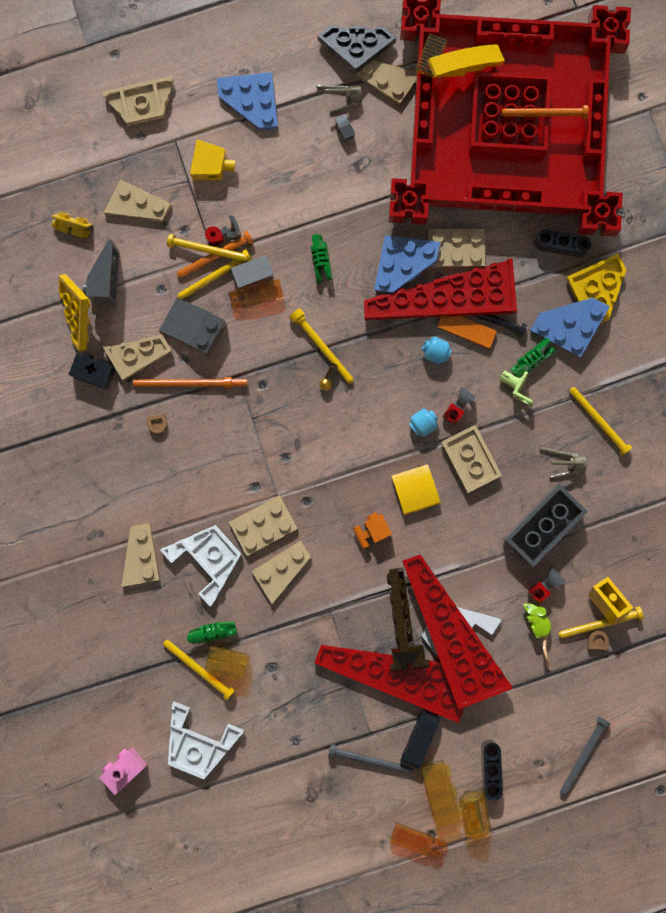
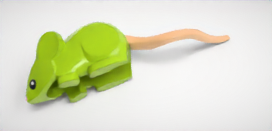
[523,603,552,671]

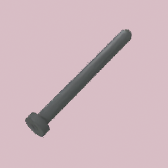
[560,716,611,796]
[328,744,413,774]

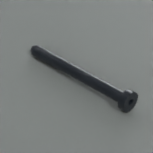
[473,315,527,337]

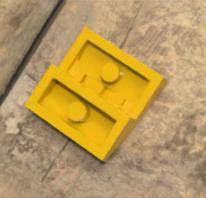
[392,464,441,515]

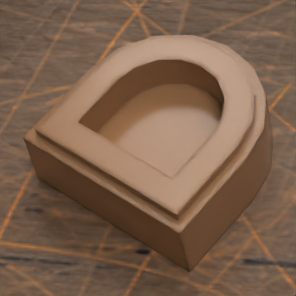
[146,414,168,435]
[587,630,609,651]

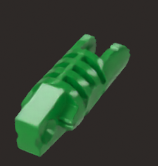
[311,234,333,284]
[510,338,556,377]
[187,621,237,644]

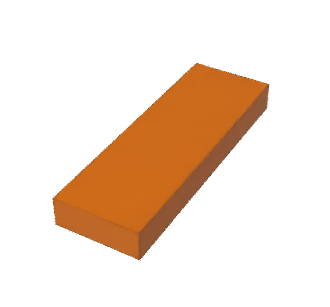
[437,316,497,349]

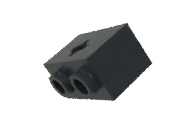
[68,353,116,390]

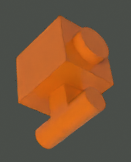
[352,512,392,549]

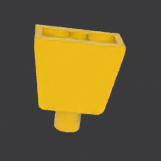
[190,139,236,180]

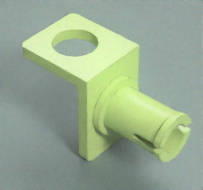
[499,370,534,407]

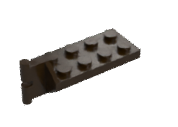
[387,567,430,672]

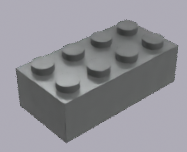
[502,484,588,567]

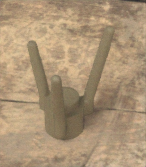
[316,85,362,114]
[540,447,587,479]

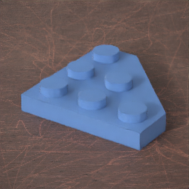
[217,72,278,131]
[374,235,441,294]
[530,298,610,358]

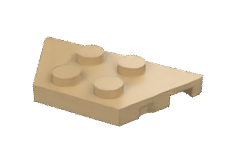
[102,76,174,126]

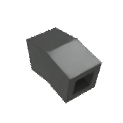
[335,115,355,142]

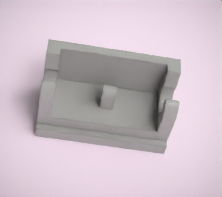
[231,255,274,288]

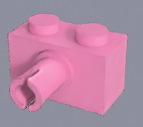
[99,747,148,795]

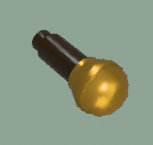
[319,363,338,391]

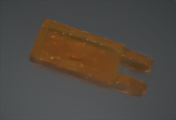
[229,279,284,309]
[390,822,447,859]

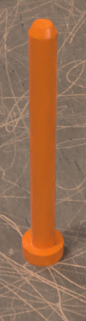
[502,105,589,119]
[177,231,253,278]

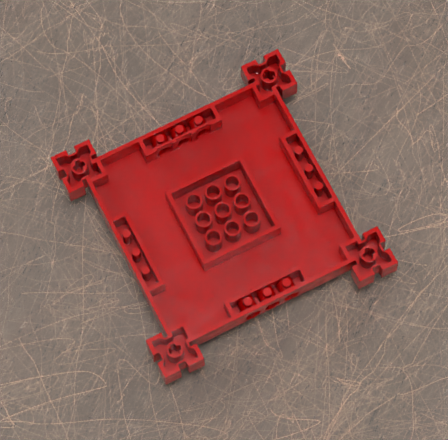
[388,0,631,237]

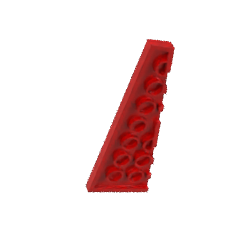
[364,258,517,321]
[402,554,513,709]
[314,644,465,723]

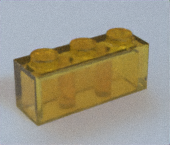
[421,760,462,828]

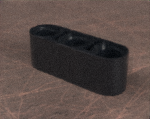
[534,229,592,257]
[400,710,440,771]
[481,739,503,801]

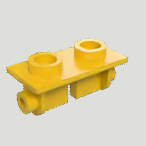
[51,212,93,239]

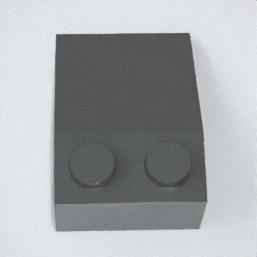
[83,240,119,306]
[159,298,227,357]

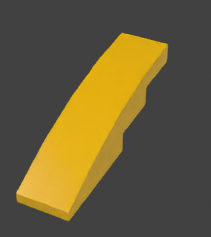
[427,44,504,78]

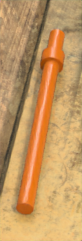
[133,377,247,389]

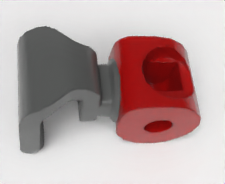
[205,215,241,246]
[442,387,476,425]
[527,567,565,604]

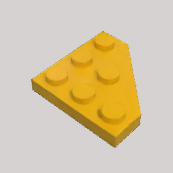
[566,254,627,324]
[58,274,90,351]

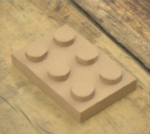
[428,229,485,268]
[441,425,502,493]
[229,495,298,556]

